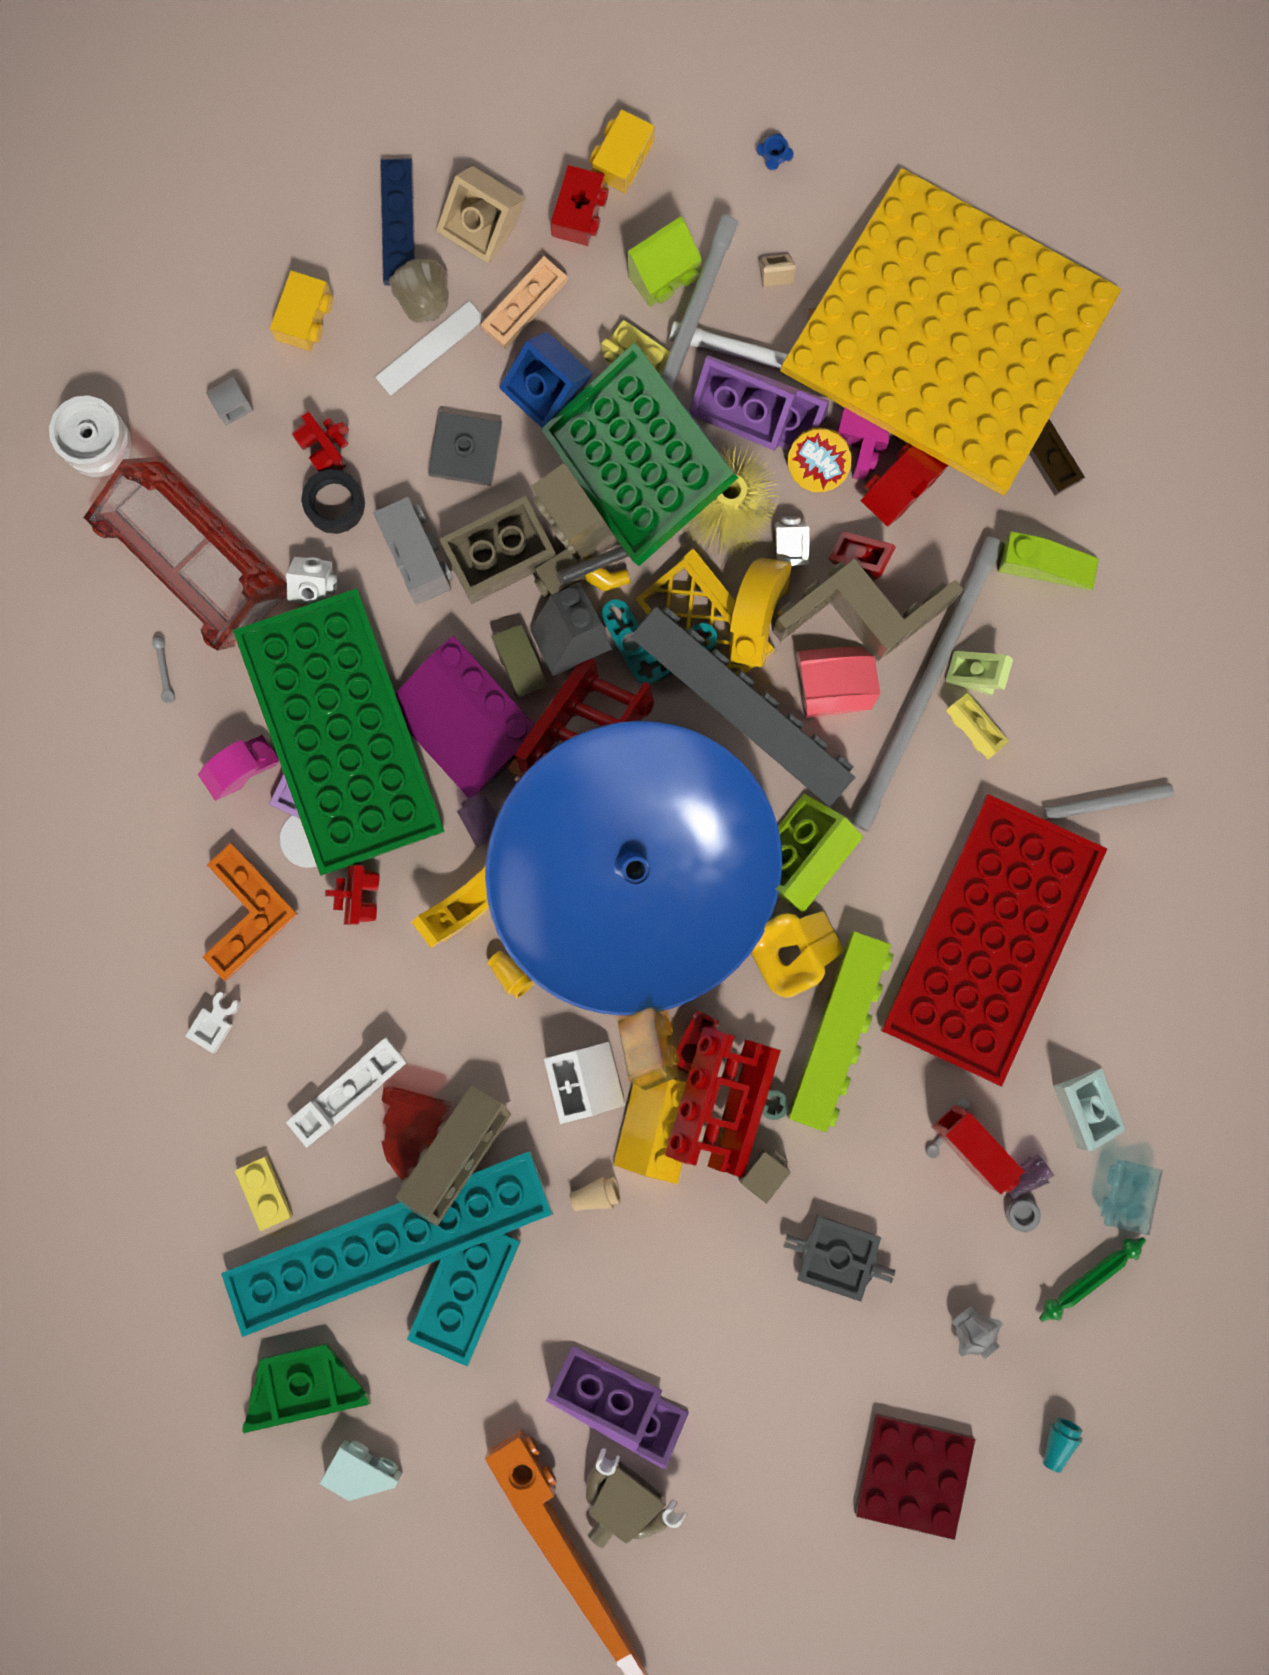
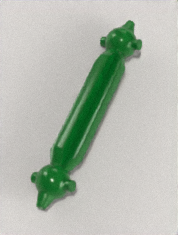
[1039,1237,1146,1322]

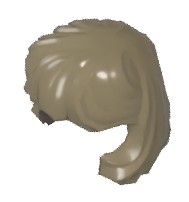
[389,258,449,323]

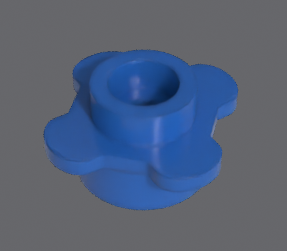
[756,134,794,171]

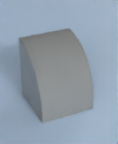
[206,377,253,426]

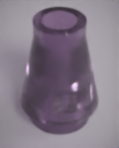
[1009,1154,1054,1199]

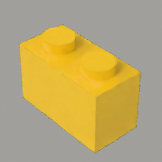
[590,109,655,194]
[269,270,334,352]

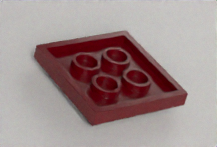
[855,1414,976,1540]

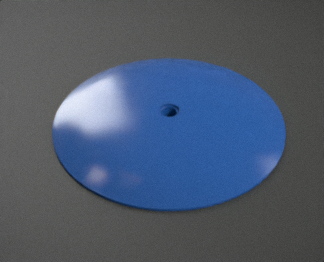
[485,721,782,1015]

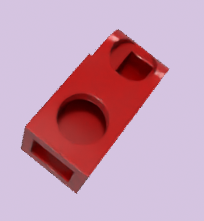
[669,1010,720,1074]

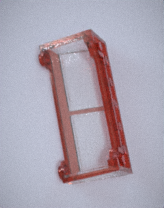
[83,456,287,651]

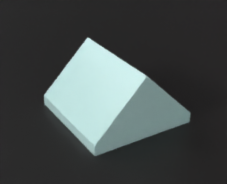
[1054,1068,1126,1151]

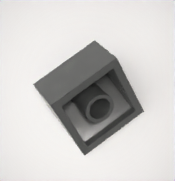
[530,582,612,676]

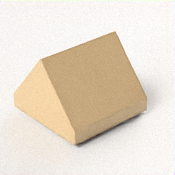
[760,254,795,287]

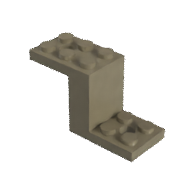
[773,559,964,662]

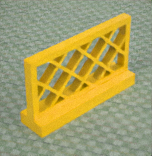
[635,549,776,674]

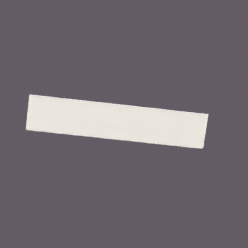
[375,301,485,396]

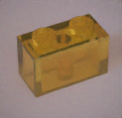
[617,1007,679,1090]

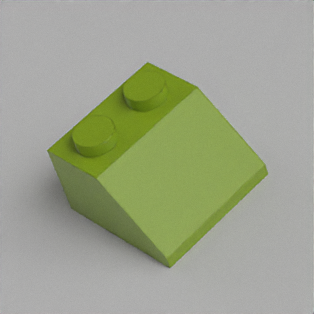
[628,216,702,307]

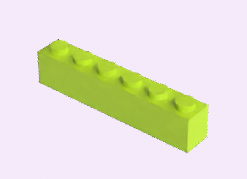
[786,931,894,1133]

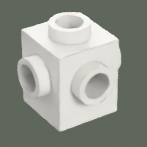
[286,557,337,605]

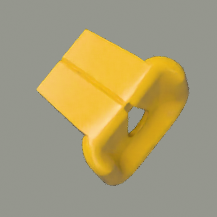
[751,911,844,998]

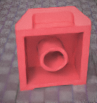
[796,647,880,719]

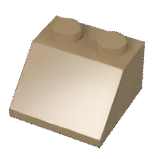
[436,166,526,264]

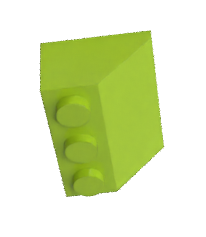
[775,793,863,913]

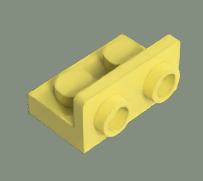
[601,320,670,374]

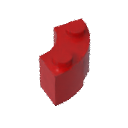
[860,443,948,527]

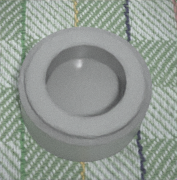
[1005,1197,1041,1232]

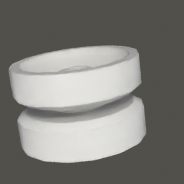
[49,395,132,478]

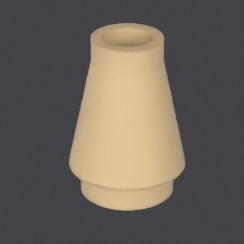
[570,1176,621,1212]

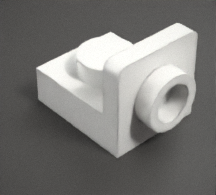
[774,516,809,566]

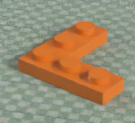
[202,843,298,981]

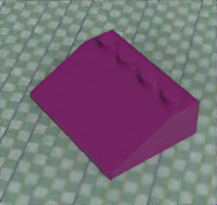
[395,635,535,800]

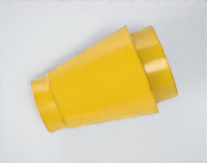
[487,951,534,999]

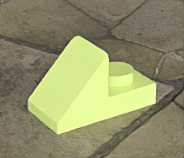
[945,651,1013,695]

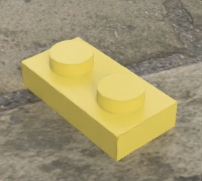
[946,693,1009,760]
[235,1156,293,1232]

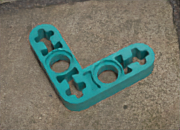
[602,599,719,685]

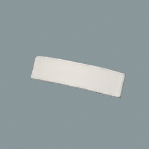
[286,1037,408,1148]

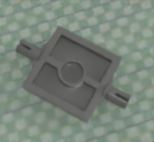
[783,1215,895,1302]

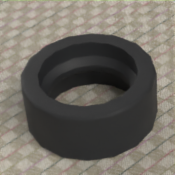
[301,469,365,534]

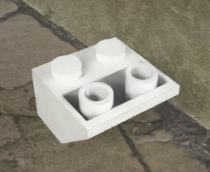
[544,1042,625,1124]

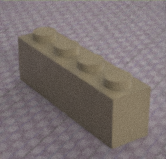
[395,1085,511,1226]

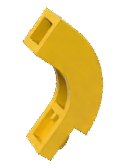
[730,557,792,667]
[411,866,490,948]

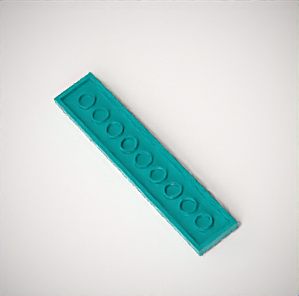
[221,1151,554,1337]

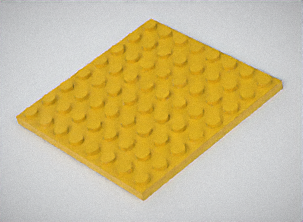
[780,168,1122,496]

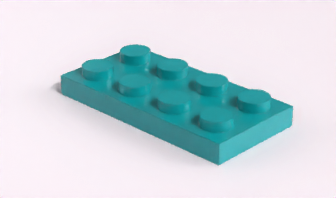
[407,1234,521,1367]

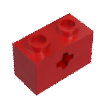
[550,165,609,246]

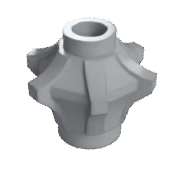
[952,1306,1003,1359]

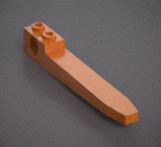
[485,1429,648,1675]

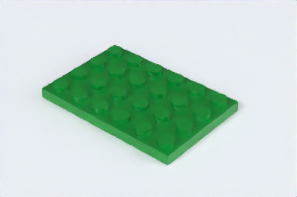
[541,342,739,566]

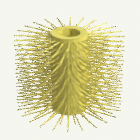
[683,443,780,557]

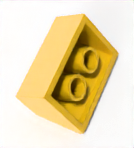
[613,1069,687,1184]

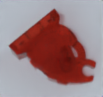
[381,1085,452,1181]

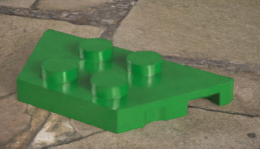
[242,1343,371,1434]

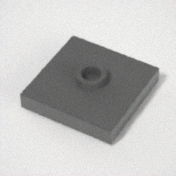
[428,412,503,486]

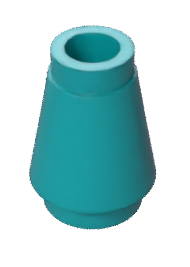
[1042,1418,1083,1473]

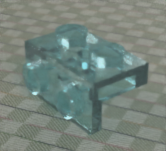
[1101,1159,1163,1235]

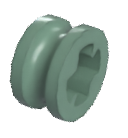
[762,1090,789,1120]

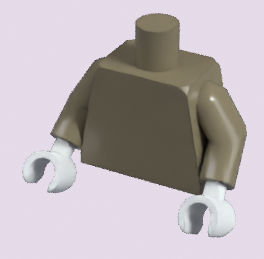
[586,1448,687,1548]

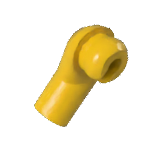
[585,568,631,591]

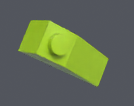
[998,531,1099,590]

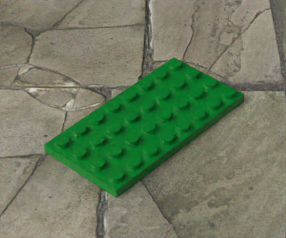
[233,588,445,876]

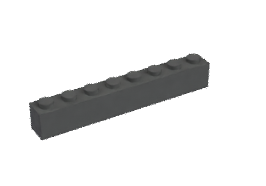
[631,606,856,807]

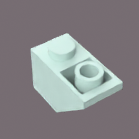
[320,1440,402,1501]

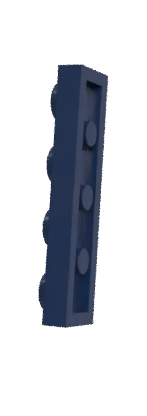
[380,159,415,286]

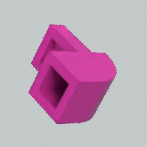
[837,407,889,481]
[198,734,279,801]

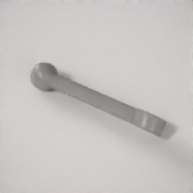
[152,637,175,703]
[926,1099,970,1158]

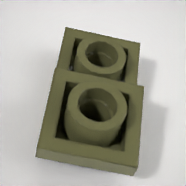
[491,624,547,698]

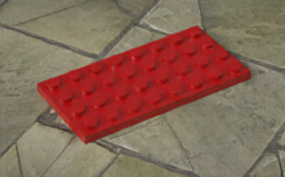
[880,794,1108,1087]

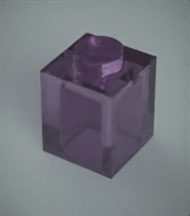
[457,794,497,848]

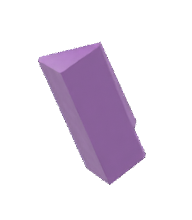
[689,356,829,451]
[546,1346,689,1470]

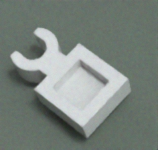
[185,992,241,1053]

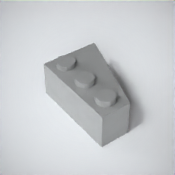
[373,497,453,605]

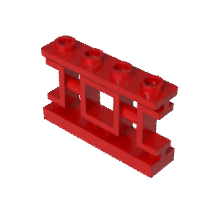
[665,1027,781,1178]

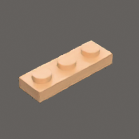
[481,256,568,349]

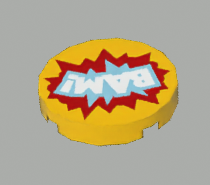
[788,427,852,492]

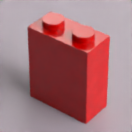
[931,1104,1025,1195]

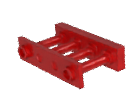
[515,659,655,773]

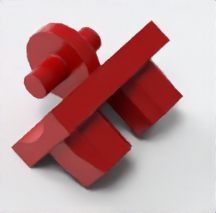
[291,411,349,472]
[325,865,380,925]

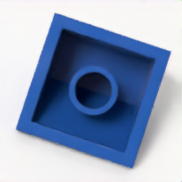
[499,331,593,428]

